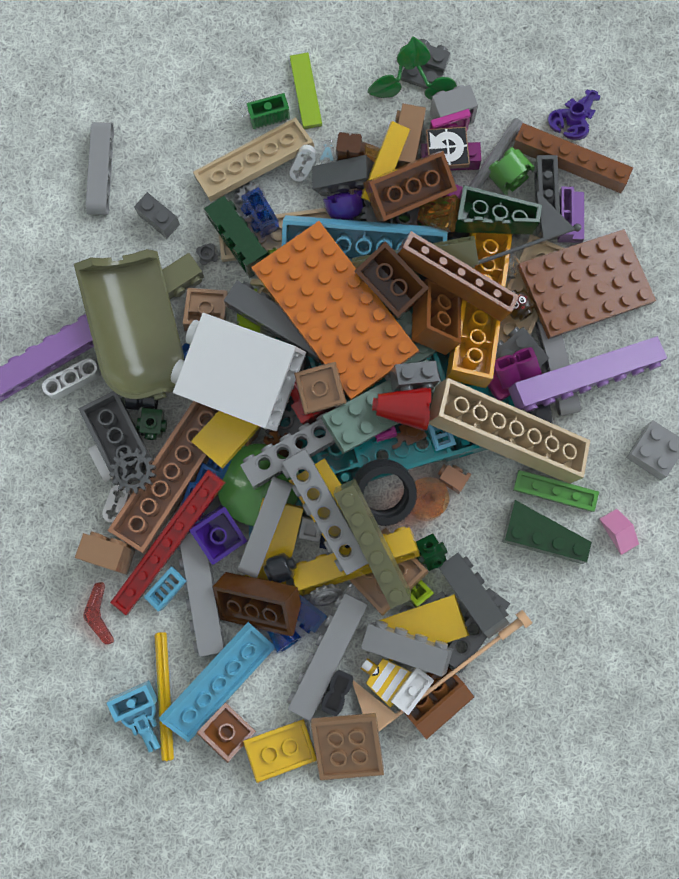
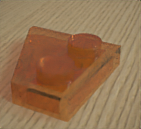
[418,195,460,232]

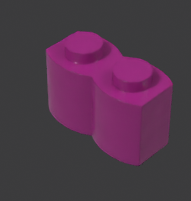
[494,347,542,389]

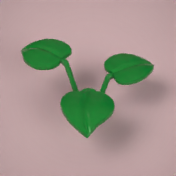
[367,36,457,100]

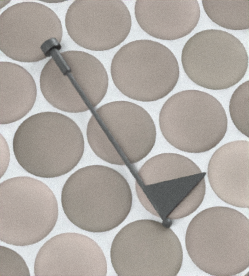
[421,192,582,281]

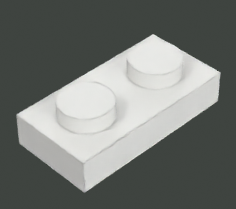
[391,668,434,715]

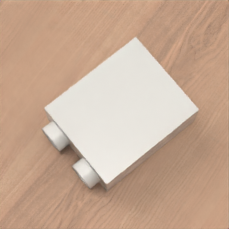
[171,313,306,431]

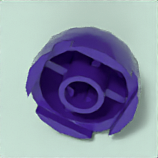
[323,190,364,220]

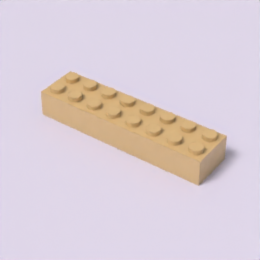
[429,378,590,484]

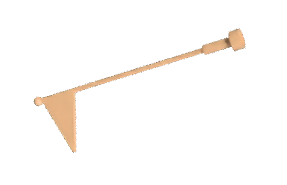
[353,610,532,731]

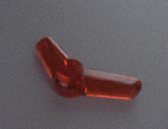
[83,582,114,645]

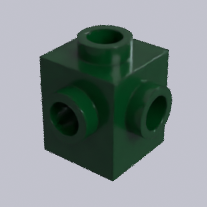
[136,408,167,440]
[416,533,448,571]

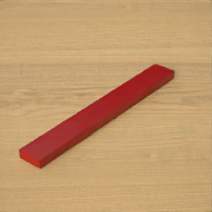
[110,470,226,615]

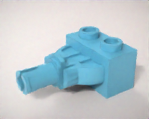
[106,680,161,753]

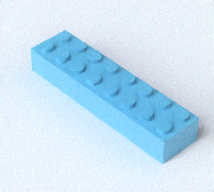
[282,215,448,261]

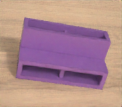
[557,186,584,243]

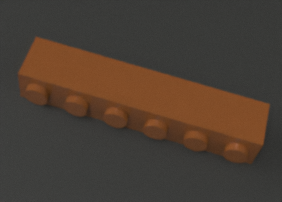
[513,123,634,193]
[397,231,519,322]

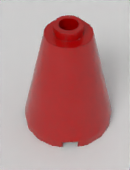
[372,388,431,430]

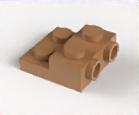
[183,288,228,331]

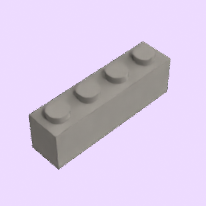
[361,620,453,677]

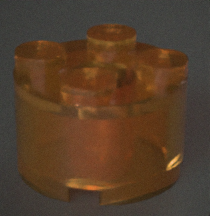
[411,477,449,521]

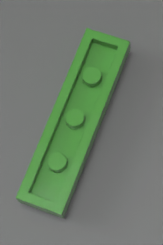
[513,470,599,512]

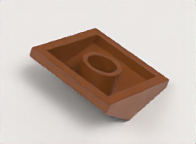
[196,702,256,763]

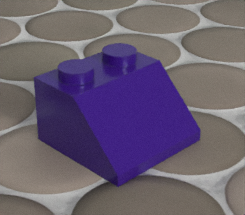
[189,505,248,565]

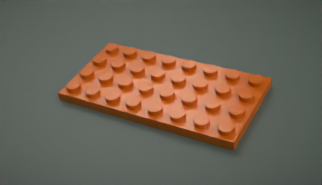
[251,221,419,400]

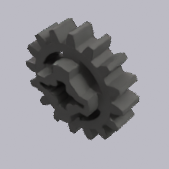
[109,448,156,494]

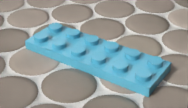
[159,622,276,742]

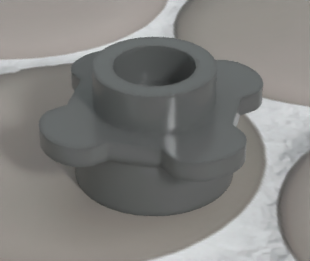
[196,243,218,265]

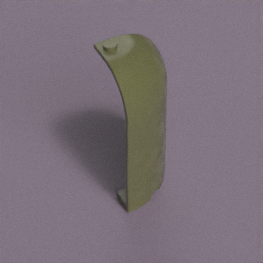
[74,249,185,400]

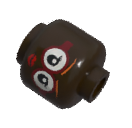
[509,289,535,321]

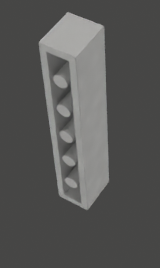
[177,532,225,657]
[286,593,368,721]

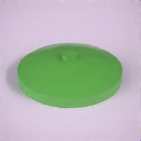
[218,444,299,527]

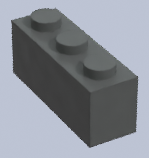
[312,155,374,196]

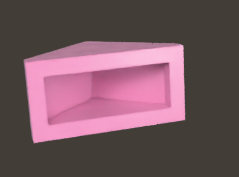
[599,509,639,555]

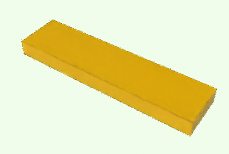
[361,121,410,202]

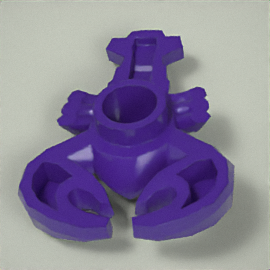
[548,89,601,141]

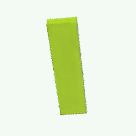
[289,52,322,129]

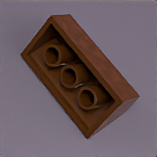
[212,572,301,636]

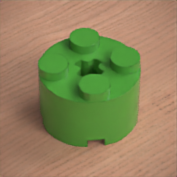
[489,147,535,195]

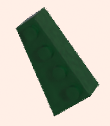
[452,185,542,235]
[204,196,269,279]
[502,500,592,564]

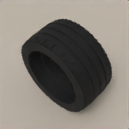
[353,459,417,526]

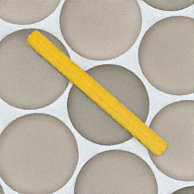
[154,632,174,761]

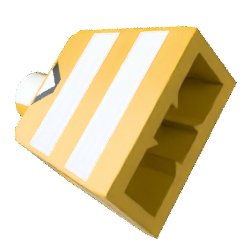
[360,658,412,708]

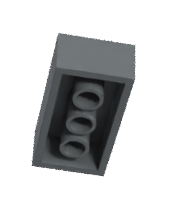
[79,391,152,480]

